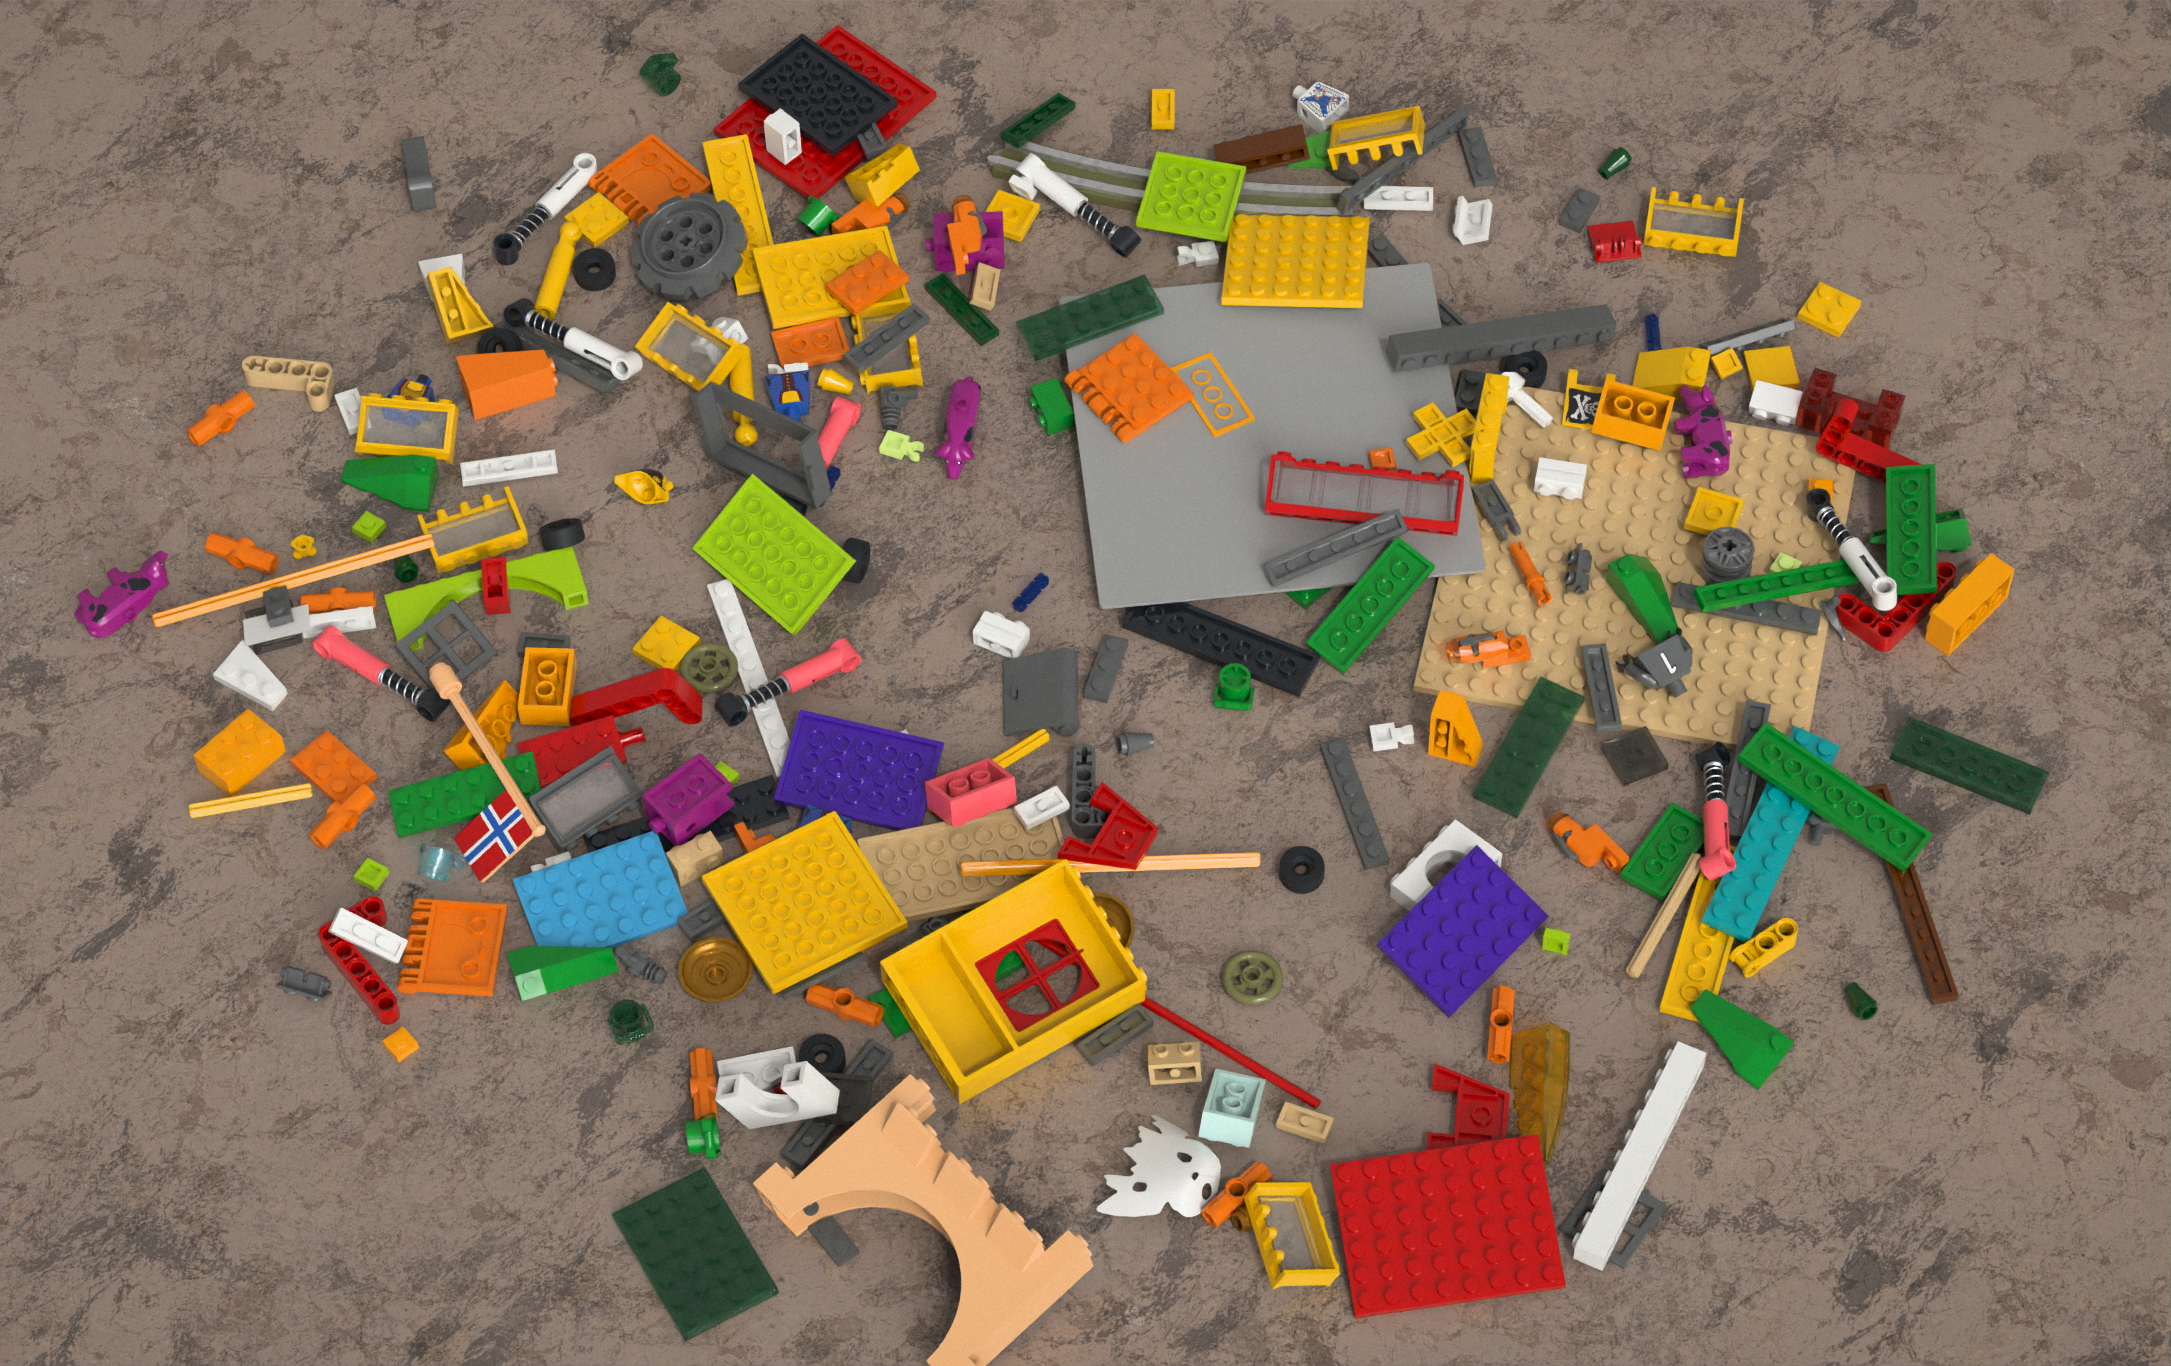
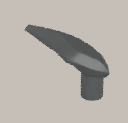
[1326,167,1360,185]
[1821,596,1847,641]

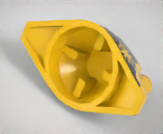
[614,468,673,504]

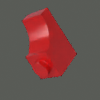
[481,557,511,615]

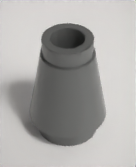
[1116,732,1154,756]

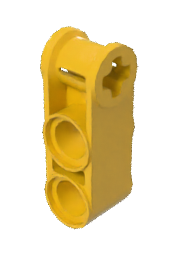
[1729,918,1798,978]

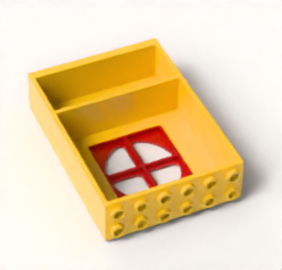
[880,859,1147,1105]

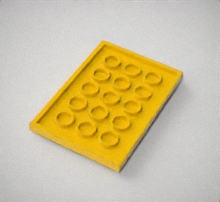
[752,226,909,329]

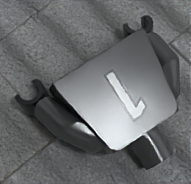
[1615,627,1693,698]

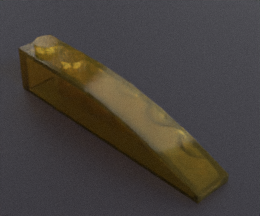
[1509,1022,1570,1166]

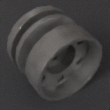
[1700,527,1755,585]

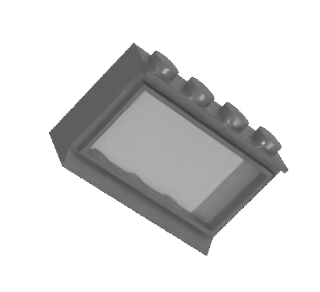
[527,745,643,853]

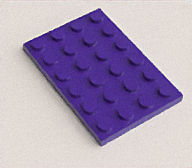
[774,710,944,831]
[1376,845,1549,1018]

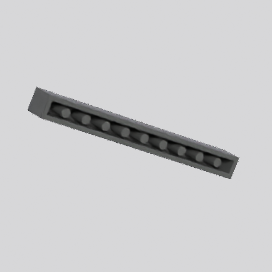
[1385,304,1617,372]

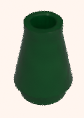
[1598,147,1632,180]
[394,554,419,583]
[1844,982,1878,1020]

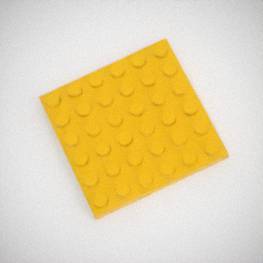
[1221,214,1370,308]
[701,811,908,995]

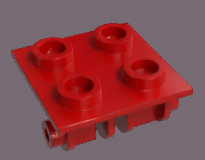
[1588,221,1642,263]

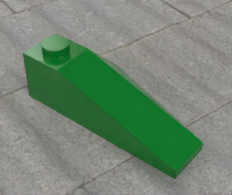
[341,454,439,512]
[1869,508,1971,553]
[1606,554,1678,645]
[506,946,619,1002]
[1690,989,1795,1090]

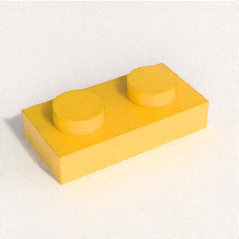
[1152,89,1175,130]

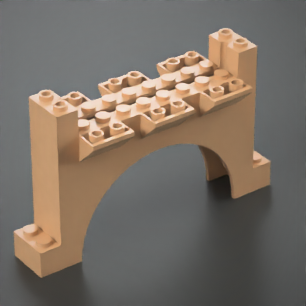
[753,1074,1093,1366]

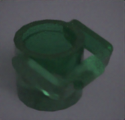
[639,53,681,97]
[606,999,654,1045]

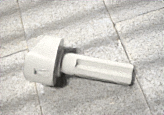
[1501,372,1553,428]

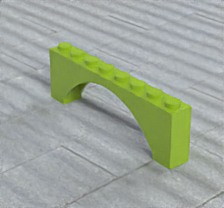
[384,546,589,651]

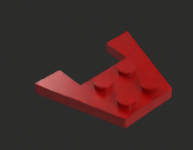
[1057,782,1159,870]
[1426,1063,1510,1150]

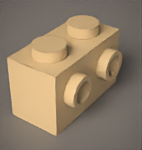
[666,831,725,887]
[1148,1042,1202,1085]

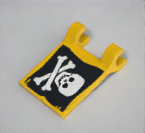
[1562,369,1616,429]

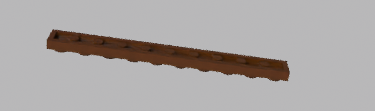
[1864,783,1959,1005]

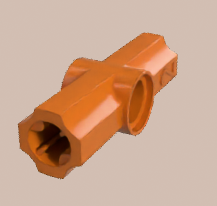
[186,390,255,447]
[205,532,279,575]
[301,587,377,614]
[309,783,376,849]
[806,983,884,1028]
[1487,986,1515,1064]
[690,1048,718,1122]
[1201,1161,1273,1228]

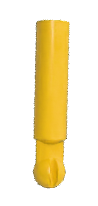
[535,221,582,320]
[729,344,758,446]

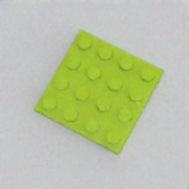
[1136,151,1246,242]

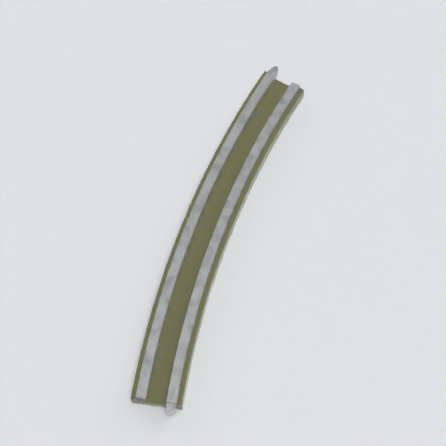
[987,141,1353,217]

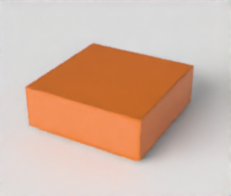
[1368,447,1397,472]

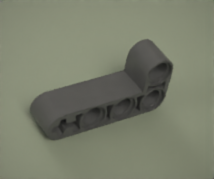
[401,136,437,212]
[1072,744,1110,839]

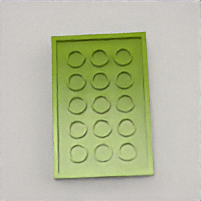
[692,474,856,636]

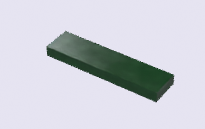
[1001,93,1076,148]
[924,273,1000,346]

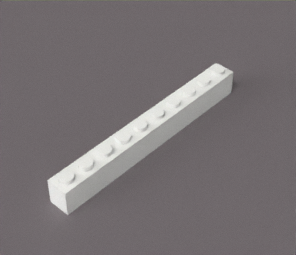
[1571,1041,1707,1271]

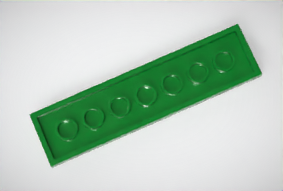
[1737,722,1933,872]

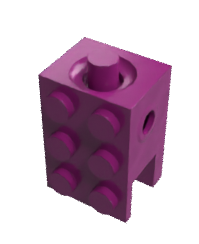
[926,211,1005,272]
[642,753,735,846]

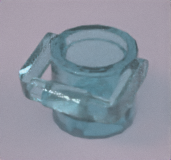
[417,844,466,882]

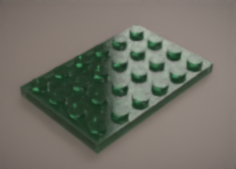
[612,1167,779,1342]

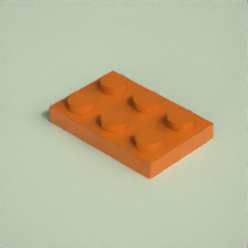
[825,250,909,316]
[771,316,850,369]
[290,730,377,802]

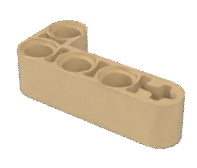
[242,356,335,412]

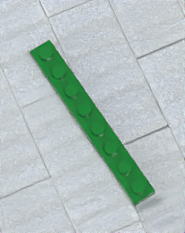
[1693,560,1861,613]

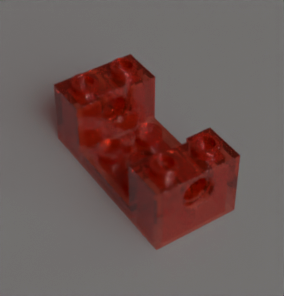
[1796,368,1906,449]

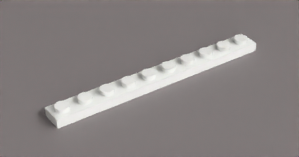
[707,579,790,782]

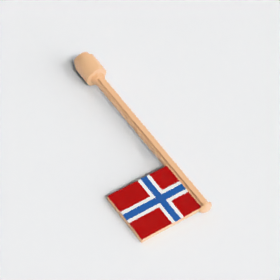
[429,662,546,883]

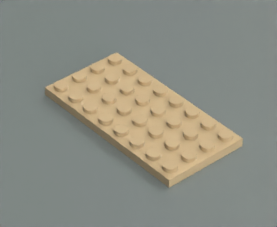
[857,808,1064,922]

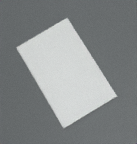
[243,604,310,646]

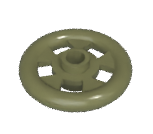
[680,643,738,693]
[1222,951,1283,1005]

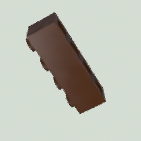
[1213,124,1310,174]

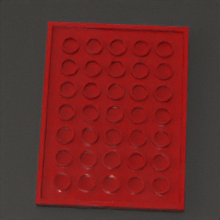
[714,25,937,199]
[1330,1134,1566,1319]

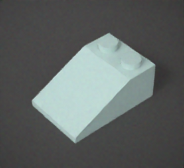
[1198,1068,1266,1148]

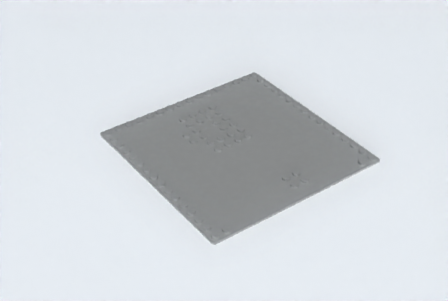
[1060,263,1486,609]

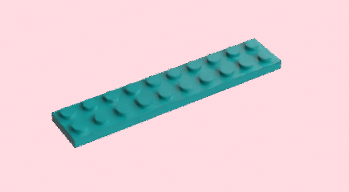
[1701,726,1840,943]

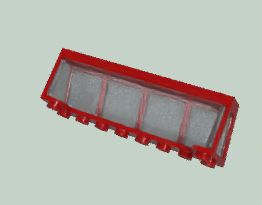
[1265,451,1464,536]

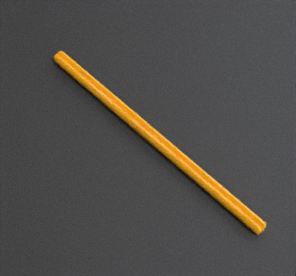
[152,533,434,627]
[960,852,1261,877]

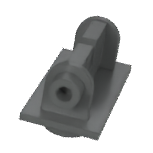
[1564,543,1592,595]
[275,966,332,1002]

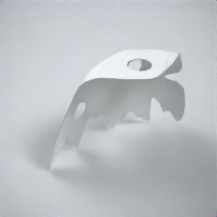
[1097,1115,1221,1217]

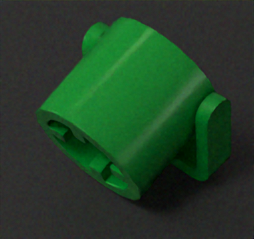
[797,195,840,237]
[1213,663,1255,711]
[685,1113,722,1159]

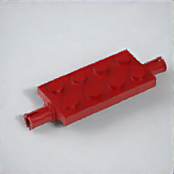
[517,715,646,788]

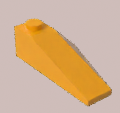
[444,680,519,770]

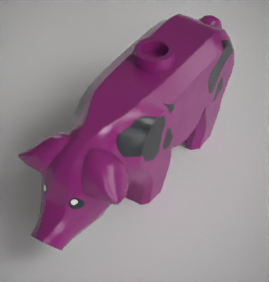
[934,376,982,479]
[1674,385,1732,478]
[74,551,170,638]

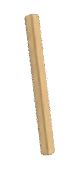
[1626,853,1703,978]

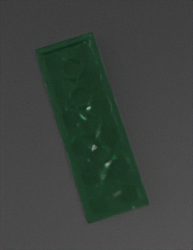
[1016,274,1164,361]
[1473,677,1585,819]
[1890,716,2049,815]

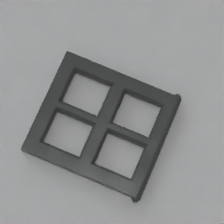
[394,600,498,689]
[1559,1168,1667,1269]

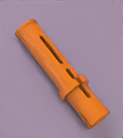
[1509,541,1552,606]

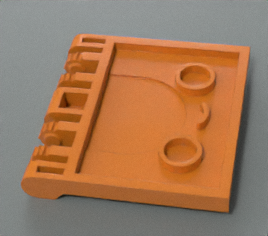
[588,133,712,226]
[1064,333,1194,443]
[397,898,508,997]

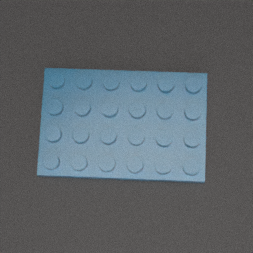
[513,831,688,948]

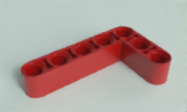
[1815,398,1923,483]
[1835,561,1957,652]
[570,668,703,726]
[318,896,400,1025]

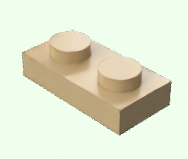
[969,262,1000,311]
[1276,1102,1334,1144]

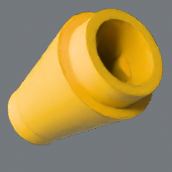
[817,368,854,395]

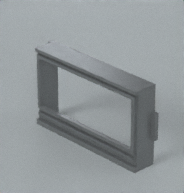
[690,381,833,509]

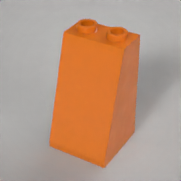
[456,350,558,420]

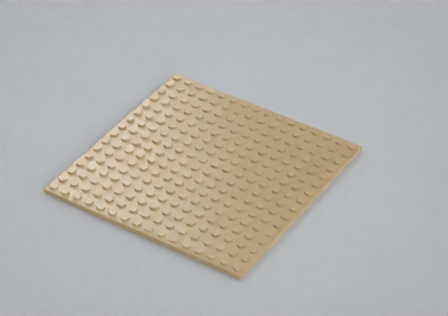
[1413,380,1856,750]

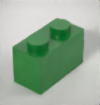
[1028,378,1074,436]

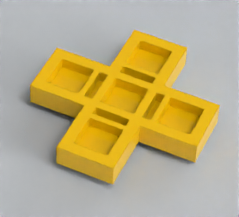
[1406,402,1476,467]

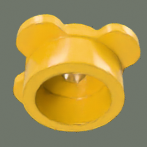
[291,535,317,559]

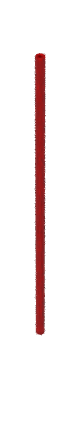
[1033,940,1321,1109]

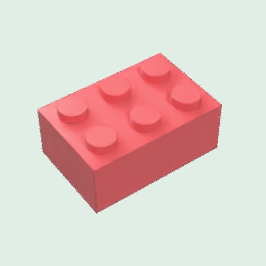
[925,757,1017,828]

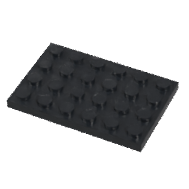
[738,33,898,157]

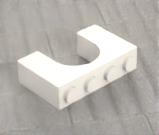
[1390,819,1502,911]
[715,1061,840,1129]

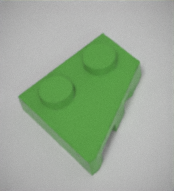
[1288,130,1332,169]

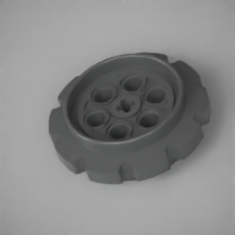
[631,193,748,301]

